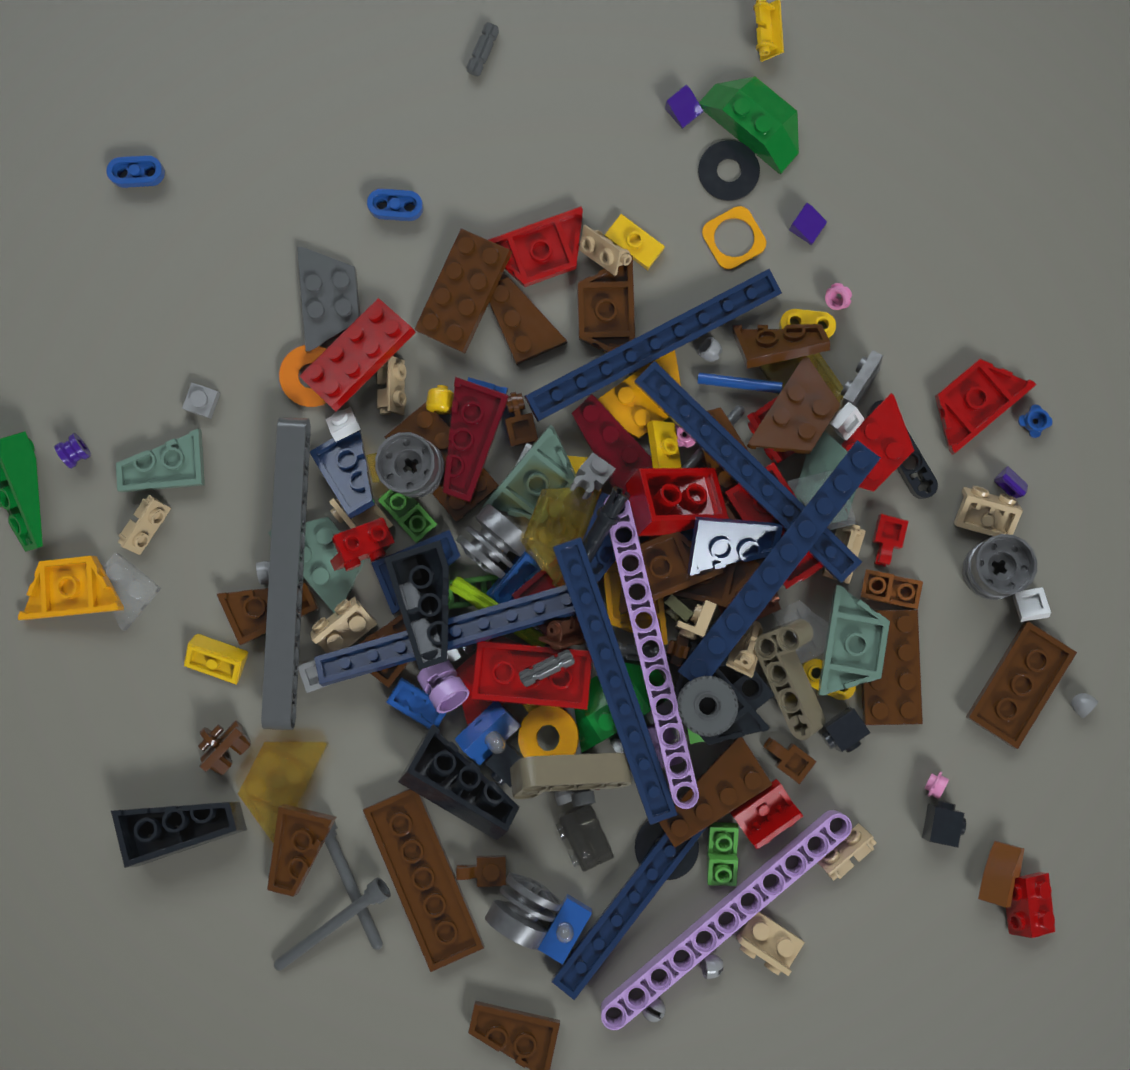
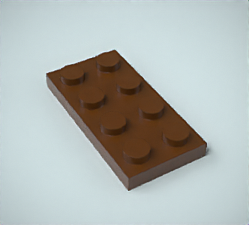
[414,228,512,354]
[384,402,499,522]
[861,610,923,725]
[966,621,1077,749]

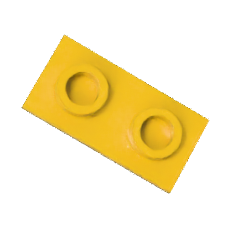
[753,0,784,62]

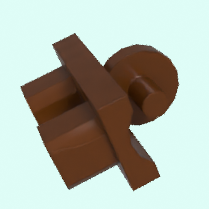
[198,720,251,775]

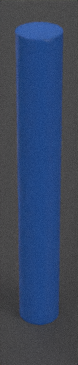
[698,373,783,394]

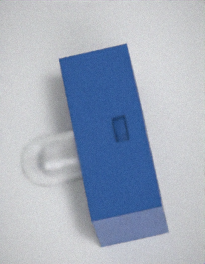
[455,701,521,766]
[538,894,592,964]

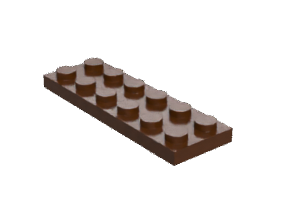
[363,789,485,972]

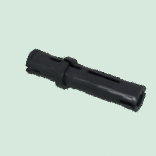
[583,486,630,564]

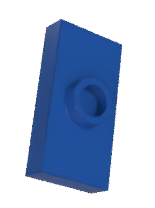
[486,552,544,604]
[386,678,447,729]

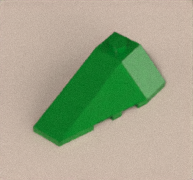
[0,431,43,552]

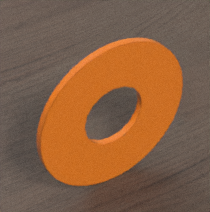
[279,345,326,407]

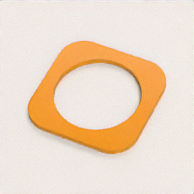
[702,206,766,269]

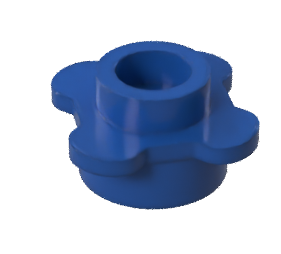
[1018,404,1053,438]

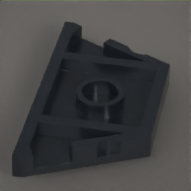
[670,642,770,745]

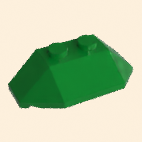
[699,76,799,175]
[574,663,667,752]

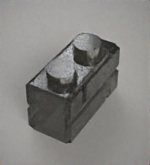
[556,804,614,872]

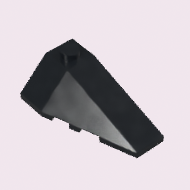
[384,540,449,670]

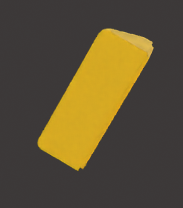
[184,634,248,685]

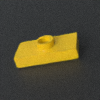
[604,214,665,270]
[647,420,682,468]

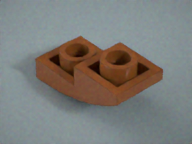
[861,569,923,610]
[978,841,1025,907]

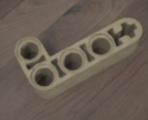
[754,619,825,740]
[510,753,632,799]

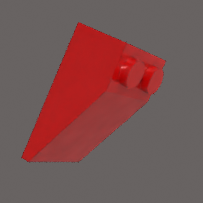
[625,468,729,536]

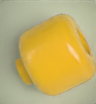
[426,385,454,415]

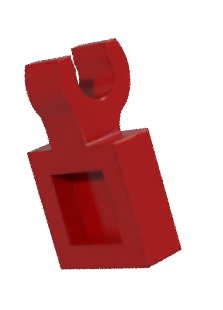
[872,514,909,567]

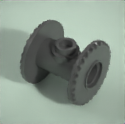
[677,676,738,736]

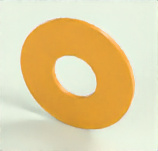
[518,706,579,758]

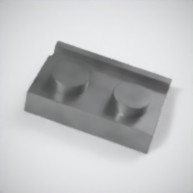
[841,350,883,408]

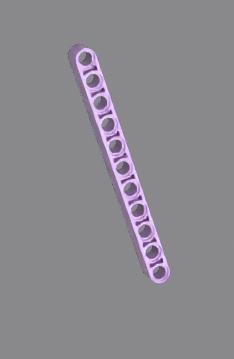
[604,495,699,809]
[600,810,852,1030]

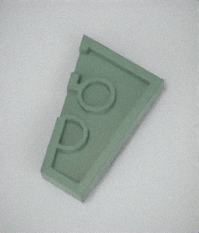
[116,428,205,492]

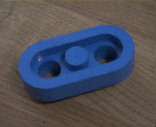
[106,156,165,188]
[367,189,423,221]

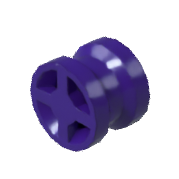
[54,433,91,469]

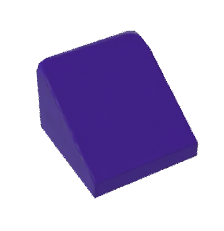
[665,84,703,129]
[789,203,827,245]
[994,466,1028,498]

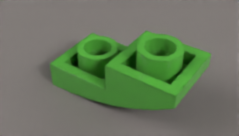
[378,489,437,543]
[707,822,739,886]

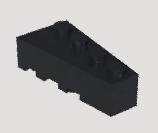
[398,724,520,840]
[111,802,247,868]

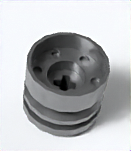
[375,432,445,498]
[456,503,533,579]
[963,534,1037,600]
[485,873,562,950]

